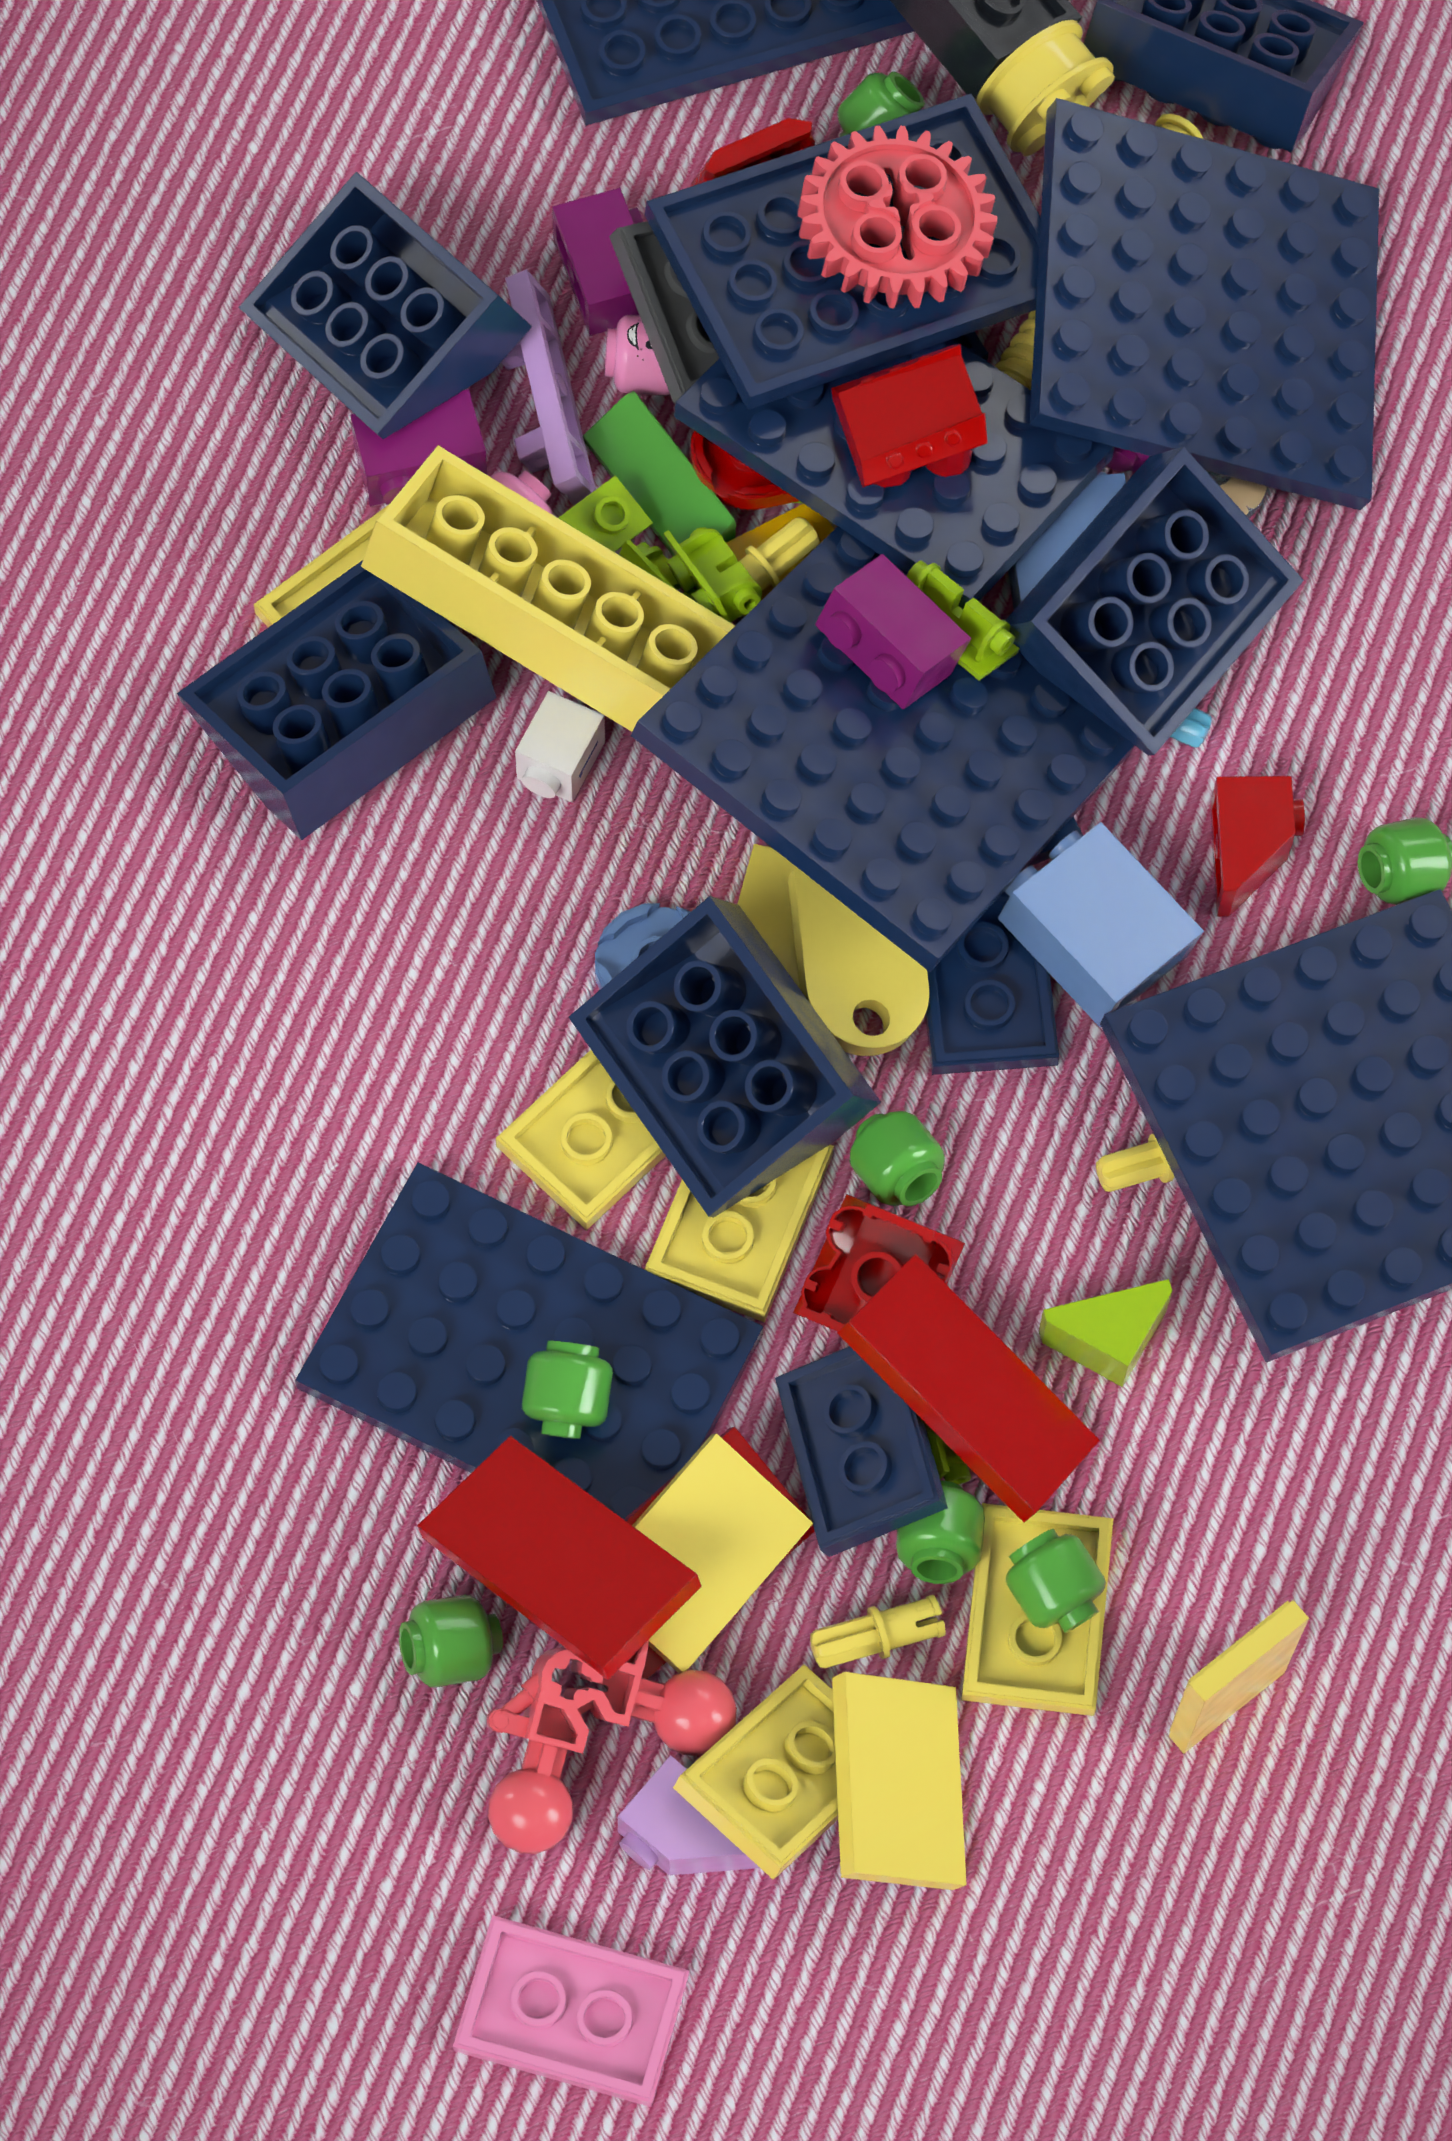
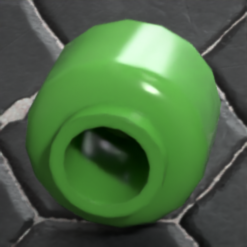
[837,72,925,137]
[1357,817,1452,905]
[849,1111,945,1206]
[522,1341,613,1439]
[896,1480,985,1584]
[1006,1529,1106,1633]
[399,1594,503,1688]

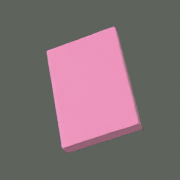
[453,1915,689,2107]

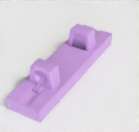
[501,269,596,505]

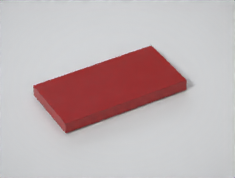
[837,1253,1100,1523]
[417,1436,702,1680]

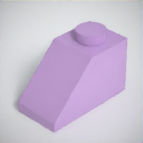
[617,1755,760,1876]

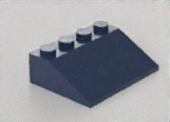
[1083,0,1364,153]
[238,171,532,439]
[1006,447,1304,756]
[177,560,497,841]
[569,896,881,1218]

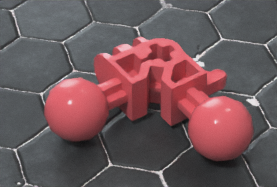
[487,1640,737,1854]

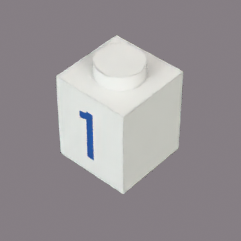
[515,691,605,803]

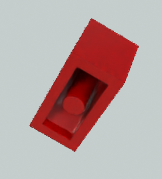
[1210,776,1305,917]

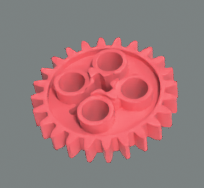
[797,125,997,309]

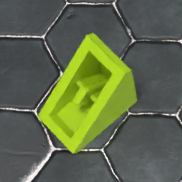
[1039,1279,1172,1387]

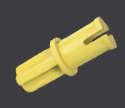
[740,517,820,591]
[1096,1134,1174,1192]
[810,1595,946,1668]

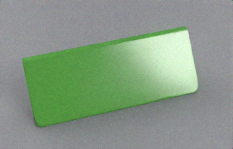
[583,391,736,556]

